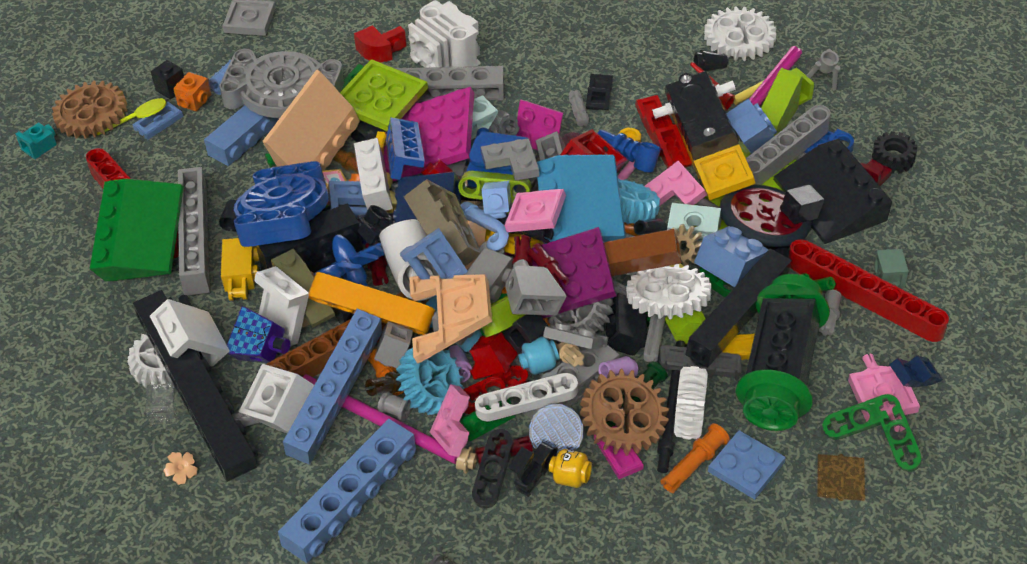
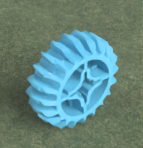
[618,178,660,224]
[396,348,464,415]

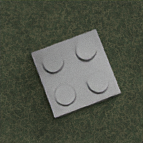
[222,0,276,36]

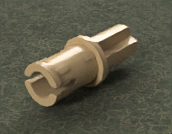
[554,341,585,367]

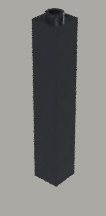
[685,249,792,368]

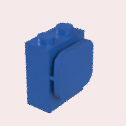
[467,131,528,192]

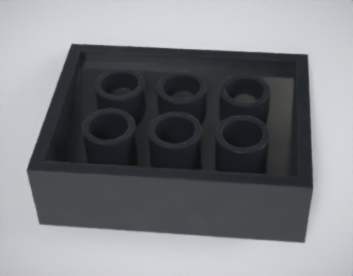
[773,138,892,244]

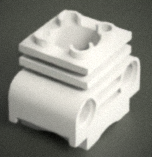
[408,0,480,68]

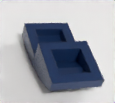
[889,355,943,387]

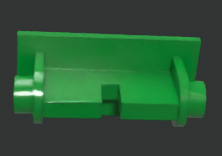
[459,398,515,442]

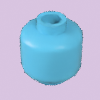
[518,337,559,375]

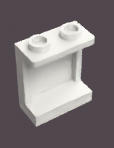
[254,266,309,346]
[150,299,230,366]

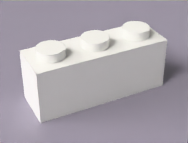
[354,138,393,211]

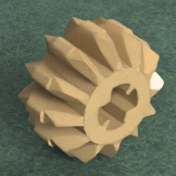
[671,224,702,266]

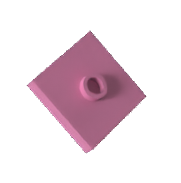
[504,189,566,232]

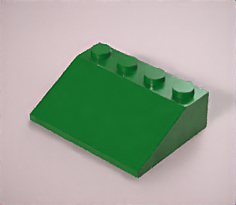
[89,179,184,281]

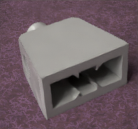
[505,259,567,315]

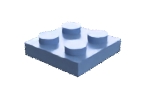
[708,430,786,500]

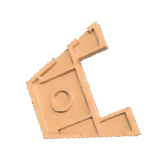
[409,274,492,363]

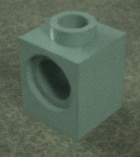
[874,249,909,288]

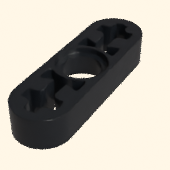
[472,429,514,509]

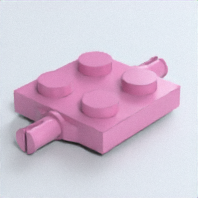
[848,354,920,432]

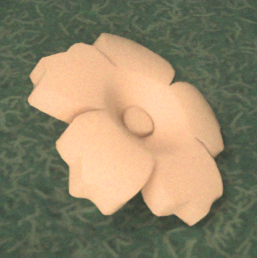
[163,452,198,485]

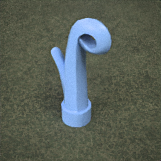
[460,201,509,251]

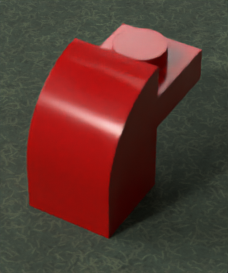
[354,25,407,62]

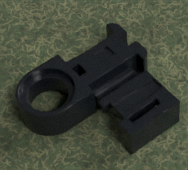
[357,205,394,246]
[508,441,558,497]

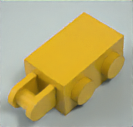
[221,238,259,301]

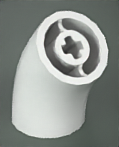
[379,219,439,300]

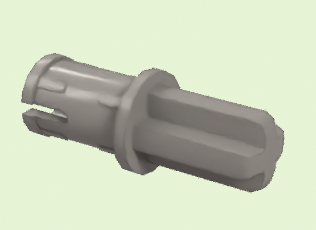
[818,290,842,337]

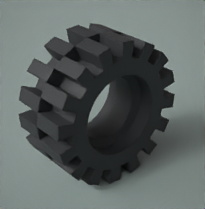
[872,131,917,174]

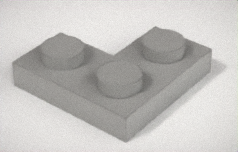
[481,138,539,181]

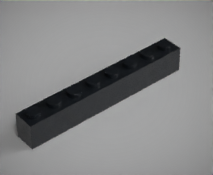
[133,290,258,482]

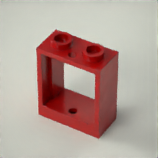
[560,129,628,173]

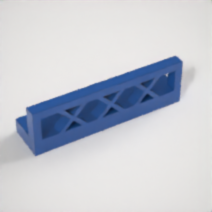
[386,117,425,180]

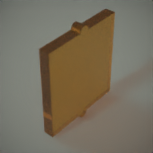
[817,454,865,501]

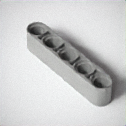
[746,105,831,185]

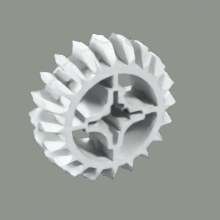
[128,334,200,391]
[674,366,708,440]

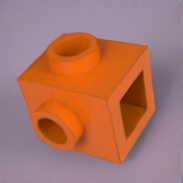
[173,72,211,112]

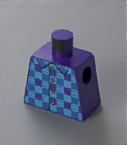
[227,306,291,363]

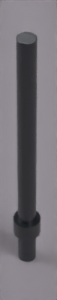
[657,341,686,473]

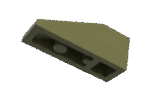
[271,249,335,328]

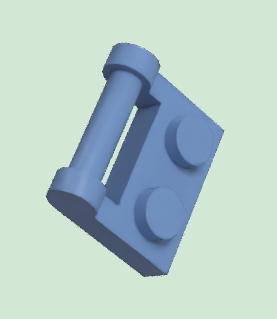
[328,181,367,217]
[400,228,468,279]

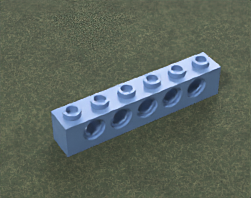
[283,309,382,465]
[278,419,416,563]

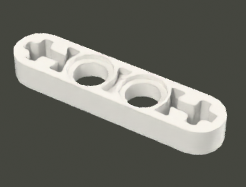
[475,373,578,421]

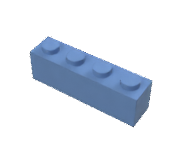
[204,105,280,166]

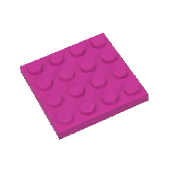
[383,87,474,182]

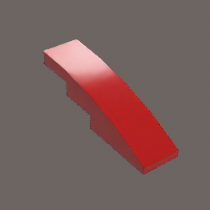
[635,95,692,168]

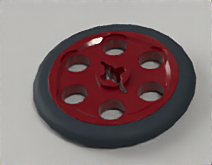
[720,184,811,247]

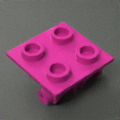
[514,100,563,151]

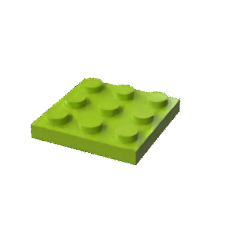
[340,59,428,131]

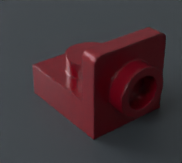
[860,159,892,186]

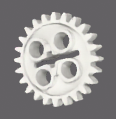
[704,6,776,61]
[626,264,711,319]

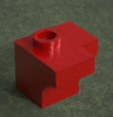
[469,332,518,380]

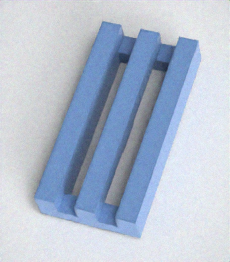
[132,102,184,140]

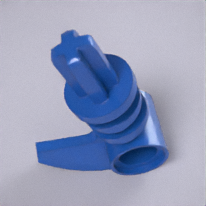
[598,130,661,172]

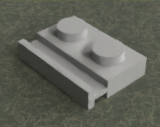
[543,322,608,349]

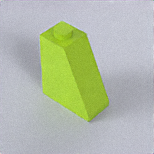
[761,68,803,136]

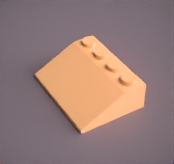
[262,70,360,171]

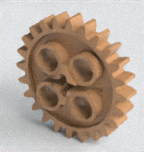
[52,81,128,139]
[579,369,669,456]

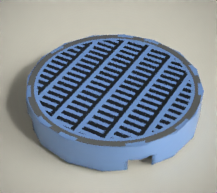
[529,404,583,454]

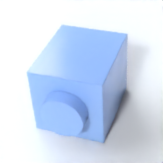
[481,181,512,214]

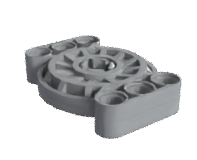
[220,49,344,118]

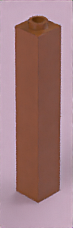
[604,229,682,276]

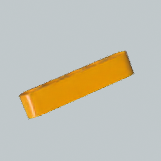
[308,272,435,335]

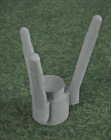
[806,49,840,91]

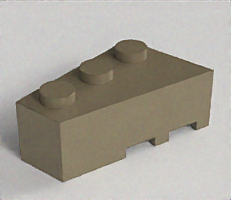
[404,179,481,266]

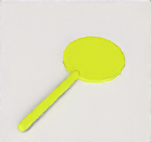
[97,98,166,135]

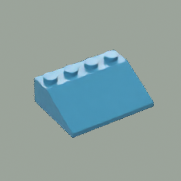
[537,155,626,244]

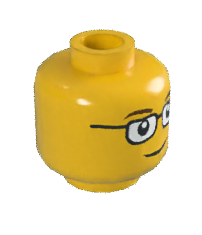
[549,449,592,488]

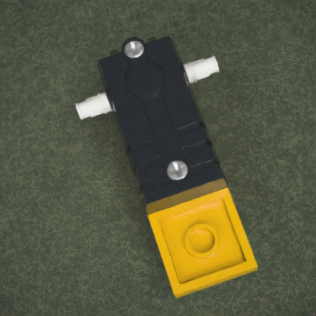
[652,71,756,200]

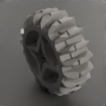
[547,298,614,334]

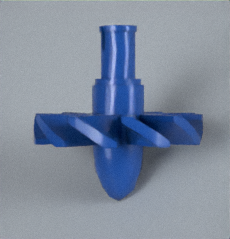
[313,235,385,287]

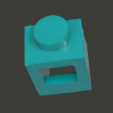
[15,122,57,159]

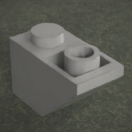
[374,321,413,368]

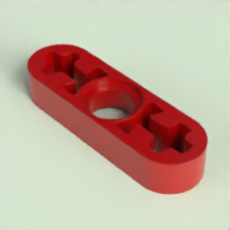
[463,365,528,414]

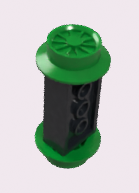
[736,274,830,431]

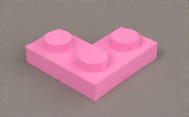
[644,161,707,206]
[430,384,470,457]

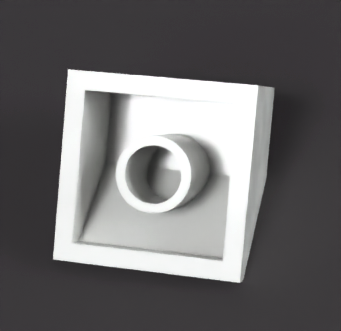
[239,364,314,433]

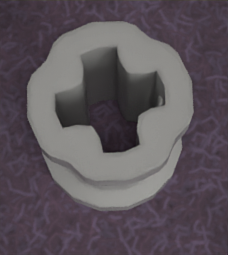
[378,391,412,421]

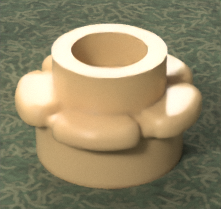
[456,447,477,473]

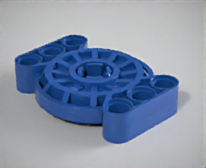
[234,161,329,247]

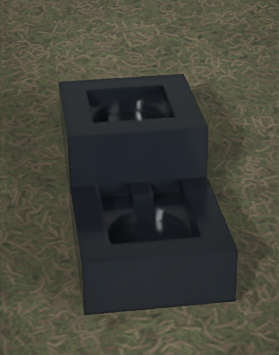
[586,74,613,110]

